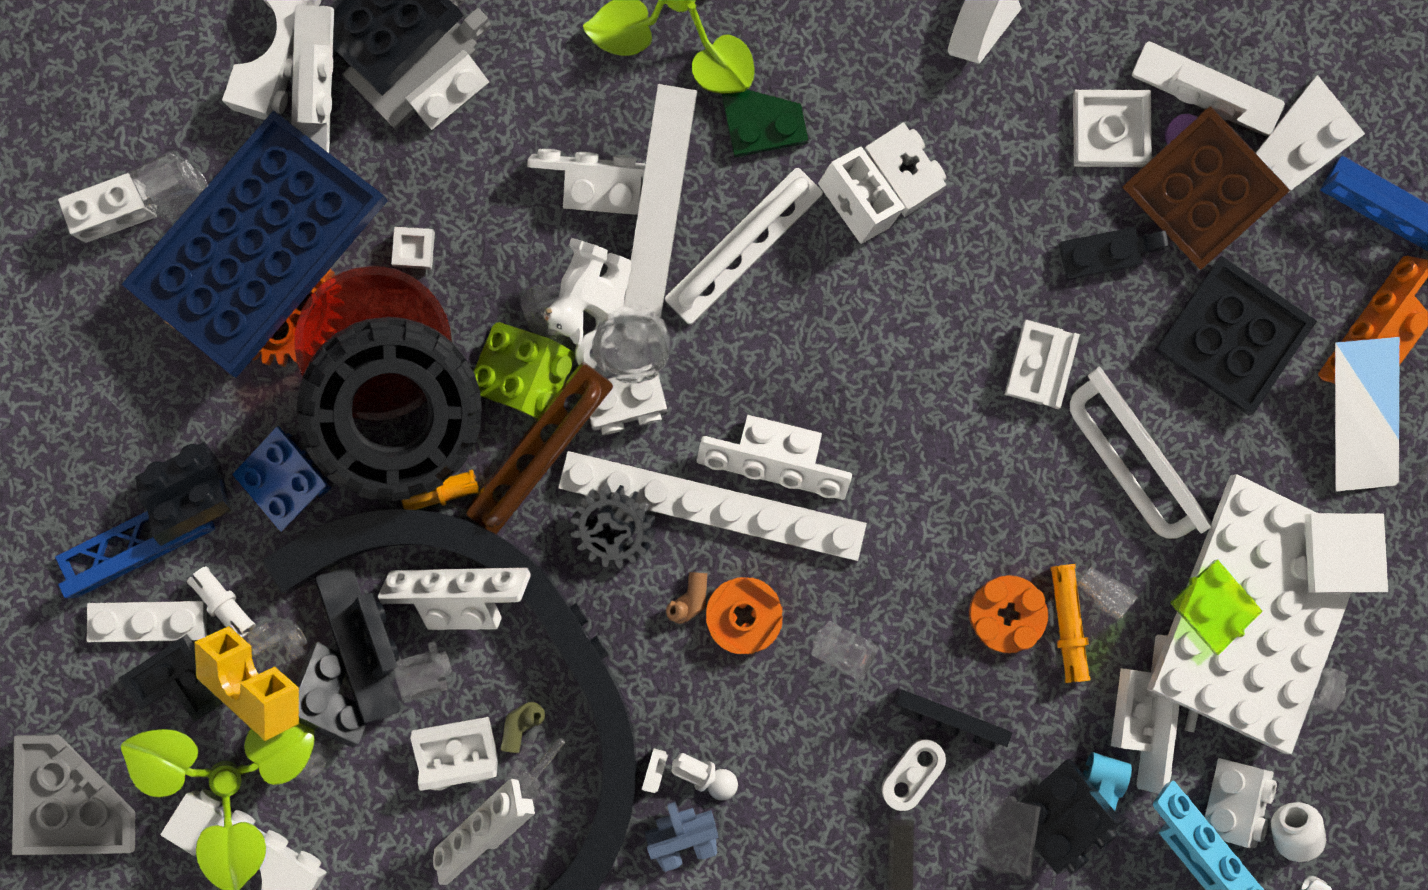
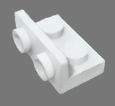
[590,367,668,435]

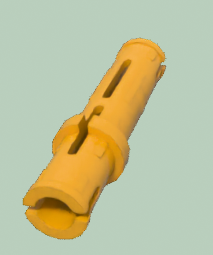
[1050,564,1091,683]

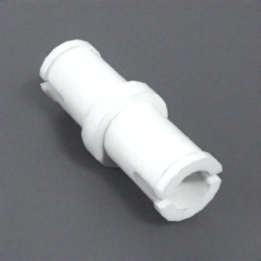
[187,567,256,638]

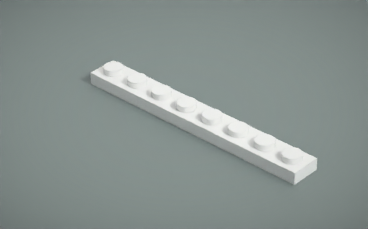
[559,451,867,561]

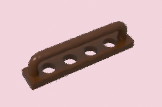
[466,362,613,534]

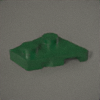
[721,90,808,158]

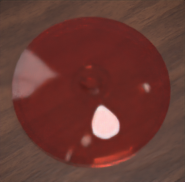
[294,266,452,421]

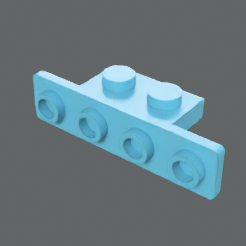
[1153,781,1264,890]

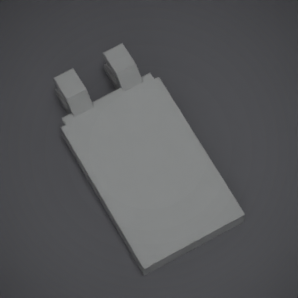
[342,0,492,130]

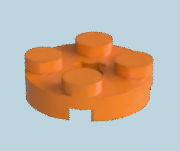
[969,575,1048,653]
[706,577,783,654]

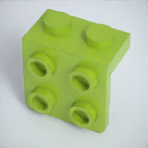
[474,322,575,419]

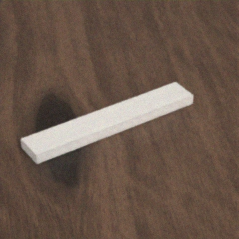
[622,84,697,320]

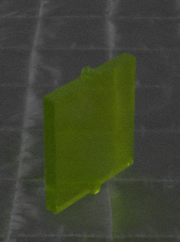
[1170,559,1263,655]

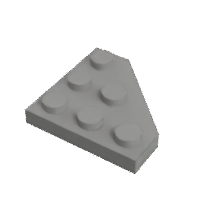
[12,734,135,855]

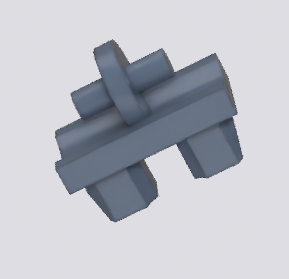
[645,802,719,872]

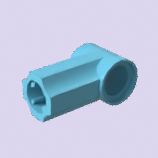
[1083,752,1132,811]

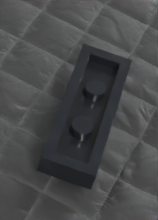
[893,688,1013,750]

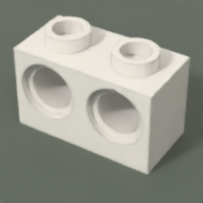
[58,172,157,243]

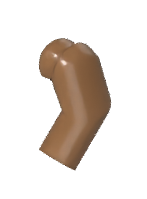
[666,572,708,624]

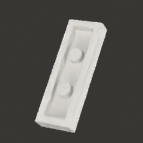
[87,601,207,642]

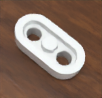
[881,739,946,811]

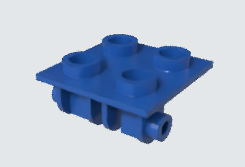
[232,426,331,532]

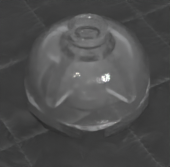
[592,304,670,384]

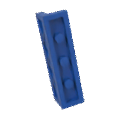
[1320,155,1428,251]
[55,511,216,598]

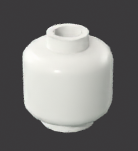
[1271,802,1327,862]

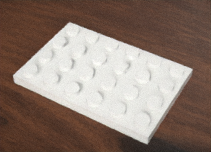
[1147,474,1352,754]

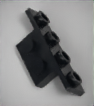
[315,567,401,724]

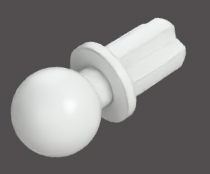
[671,753,738,800]

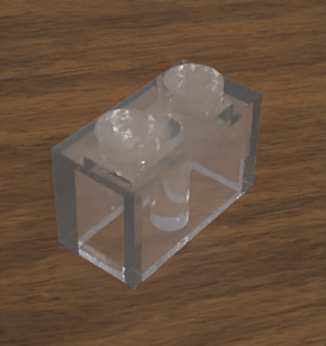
[128,151,208,223]

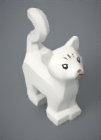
[544,238,632,368]

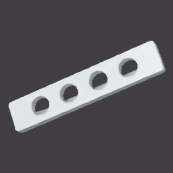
[665,168,823,325]
[1070,366,1212,539]

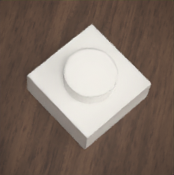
[391,227,435,269]

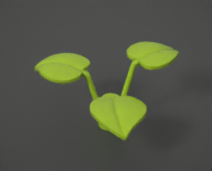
[583,0,755,93]
[121,723,314,890]

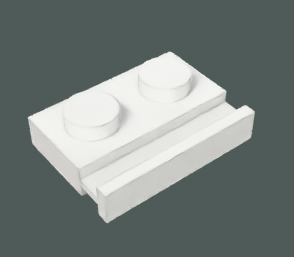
[1004,320,1080,409]

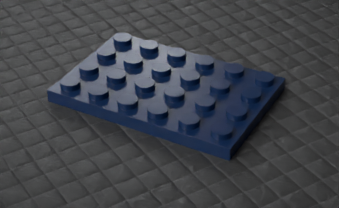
[121,111,388,378]

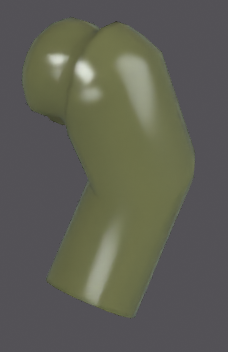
[500,702,545,753]

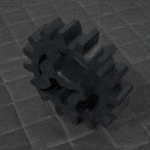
[570,484,656,568]

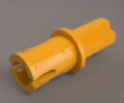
[401,470,479,510]

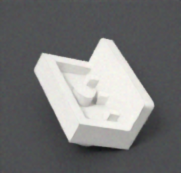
[410,717,498,791]
[1205,758,1277,848]

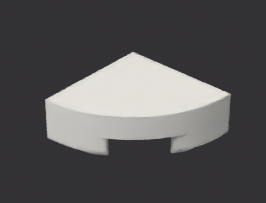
[642,748,668,793]

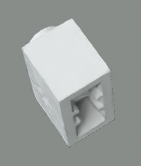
[864,122,946,218]
[818,147,905,244]

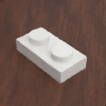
[405,50,489,130]

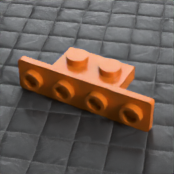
[1318,256,1428,384]

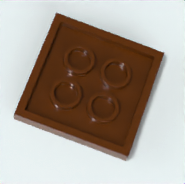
[1122,106,1291,270]

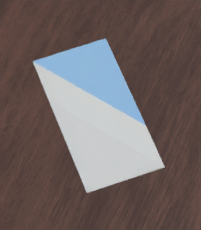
[1335,337,1400,491]

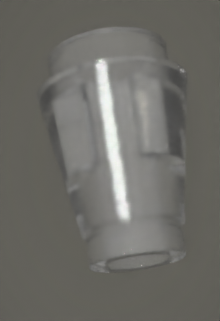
[1077,566,1138,621]

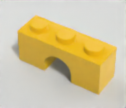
[194,626,299,741]

